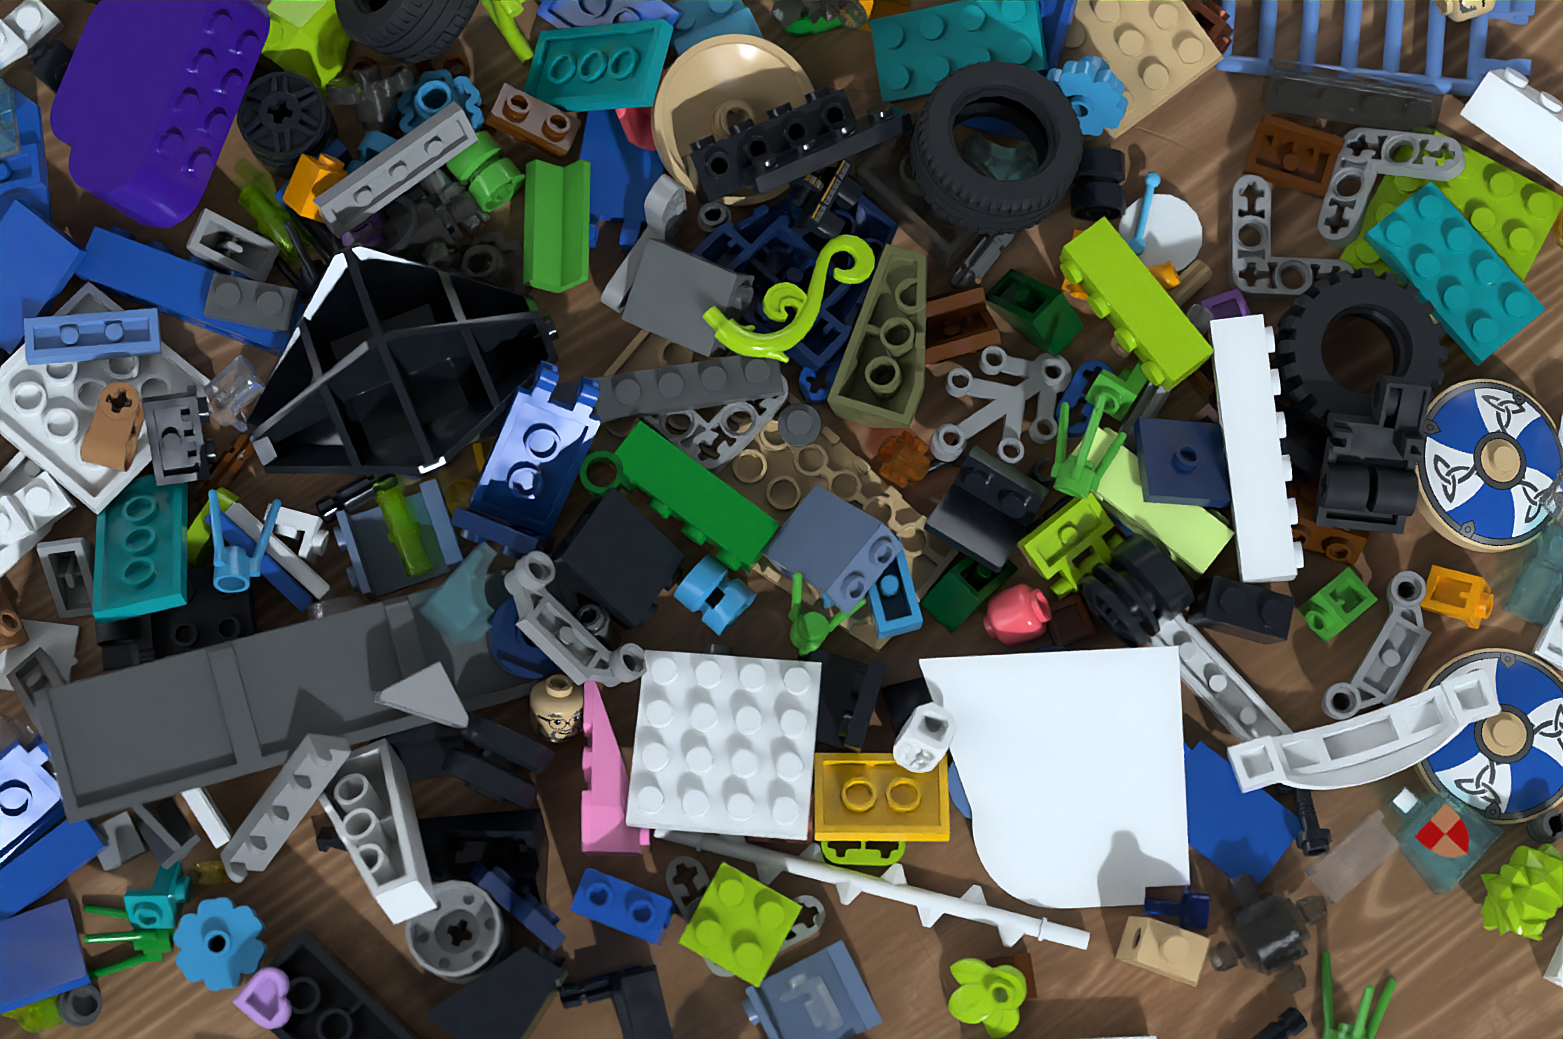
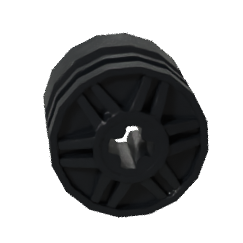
[237,71,338,180]
[1076,532,1195,648]

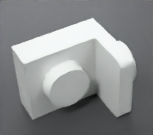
[264,503,329,564]

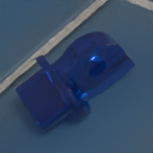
[1143,885,1210,931]

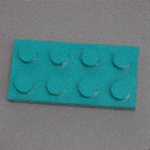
[870,0,1049,104]
[523,19,674,112]
[1363,181,1546,366]
[92,474,188,625]

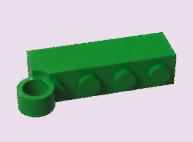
[580,421,781,573]

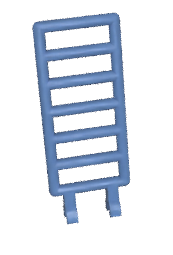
[1214,0,1536,97]

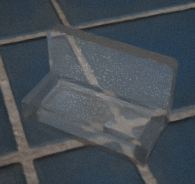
[1302,810,1401,904]

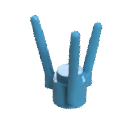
[208,489,282,593]

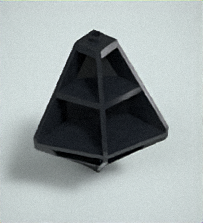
[246,243,559,474]

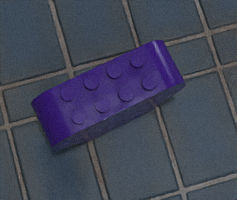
[50,0,270,228]

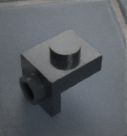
[27,40,74,95]

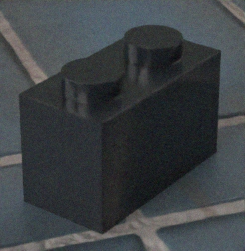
[1186,575,1296,645]

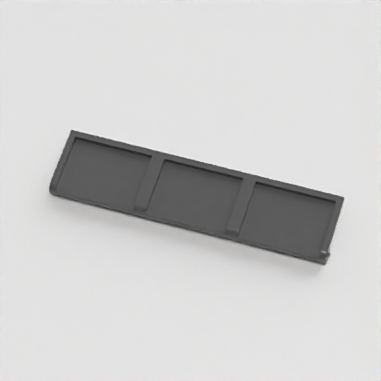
[32,557,580,824]

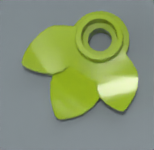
[948,958,1027,1039]

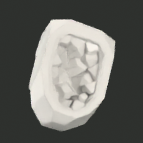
[893,702,958,773]

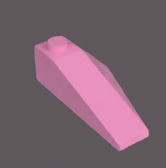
[582,681,650,856]

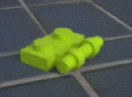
[1018,491,1124,600]

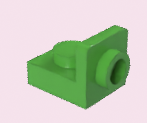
[1085,360,1148,422]
[1297,567,1378,642]

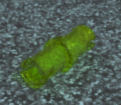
[238,184,310,261]
[375,487,433,578]

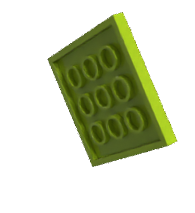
[1338,120,1563,319]

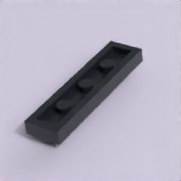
[740,103,914,195]

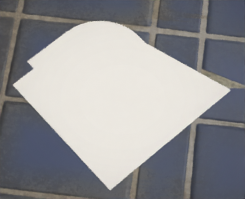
[919,646,1190,909]

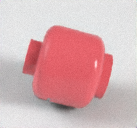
[983,583,1052,648]

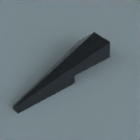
[316,808,549,905]

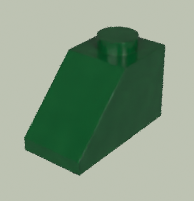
[985,269,1084,356]
[921,556,1018,634]

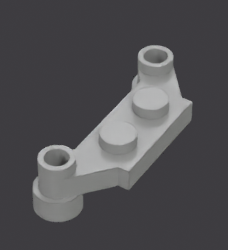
[504,551,647,687]
[1321,571,1432,720]

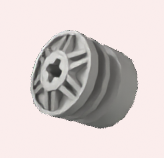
[405,880,512,985]

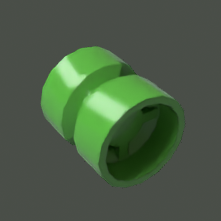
[446,131,526,212]

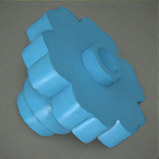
[1046,56,1128,136]
[397,69,485,136]
[173,897,268,991]

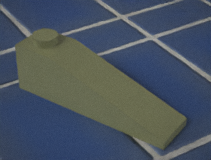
[827,244,927,429]

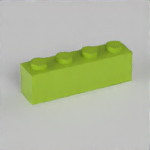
[1059,216,1214,392]

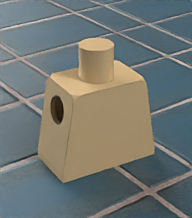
[1115,916,1210,987]

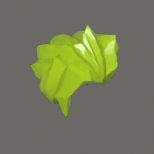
[1479,843,1563,941]

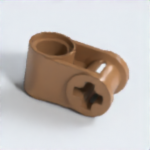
[81,382,145,472]

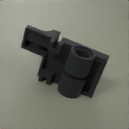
[1312,375,1432,534]
[95,566,257,671]

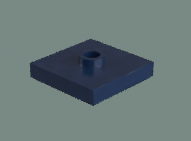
[1133,417,1232,508]

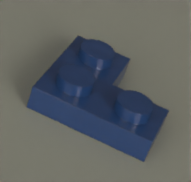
[450,507,556,560]
[467,862,567,951]

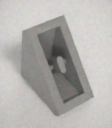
[186,208,281,283]
[37,537,95,619]
[373,662,469,729]

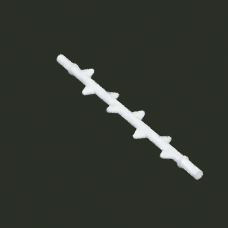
[654,829,1090,950]

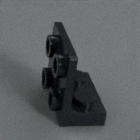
[924,445,1050,573]
[797,649,887,753]

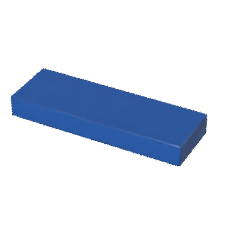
[204,510,313,612]
[0,818,110,921]

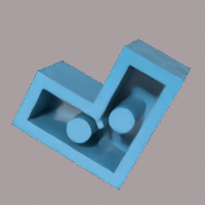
[819,536,923,640]

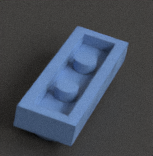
[24,308,162,365]

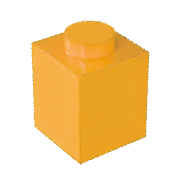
[282,153,349,223]

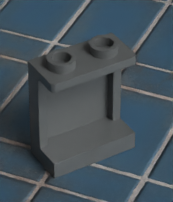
[621,238,754,357]

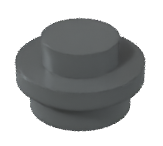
[778,403,821,447]
[56,983,102,1028]

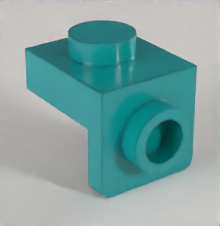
[123,860,192,929]

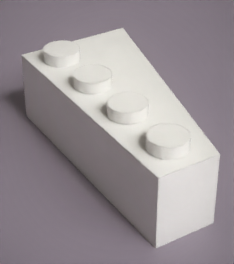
[318,738,437,924]

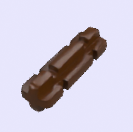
[191,432,256,507]

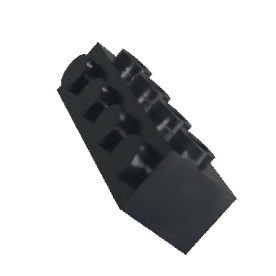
[681,85,856,205]

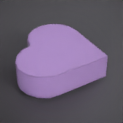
[232,967,291,1029]

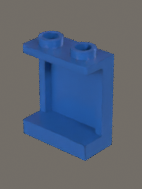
[570,868,677,946]

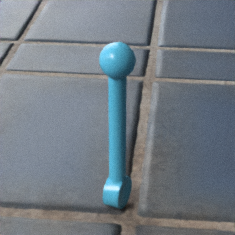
[1128,171,1160,256]

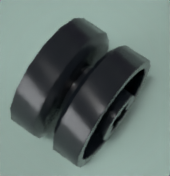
[440,712,556,810]

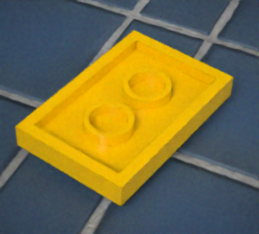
[814,753,950,841]

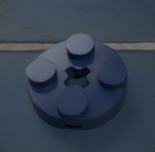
[487,592,570,679]

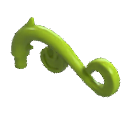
[702,234,875,363]

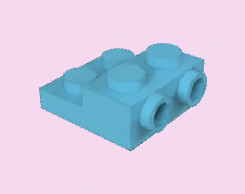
[669,0,764,58]

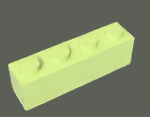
[1065,427,1235,581]

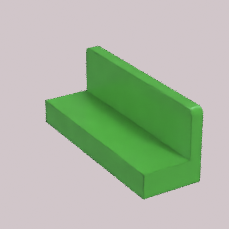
[523,159,591,294]

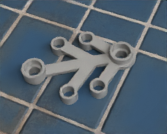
[929,346,1072,466]

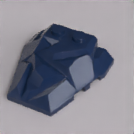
[691,178,899,371]

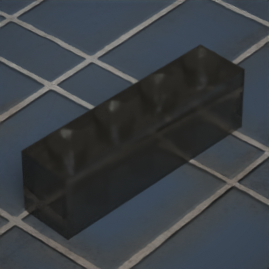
[1260,59,1444,135]

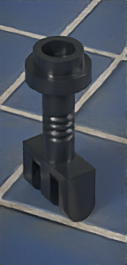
[1275,782,1332,857]

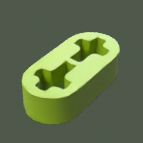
[187,487,242,567]
[821,841,906,866]

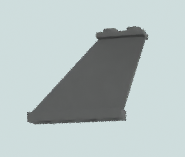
[6,647,201,870]

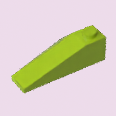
[257,0,351,97]

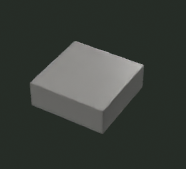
[97,811,149,872]

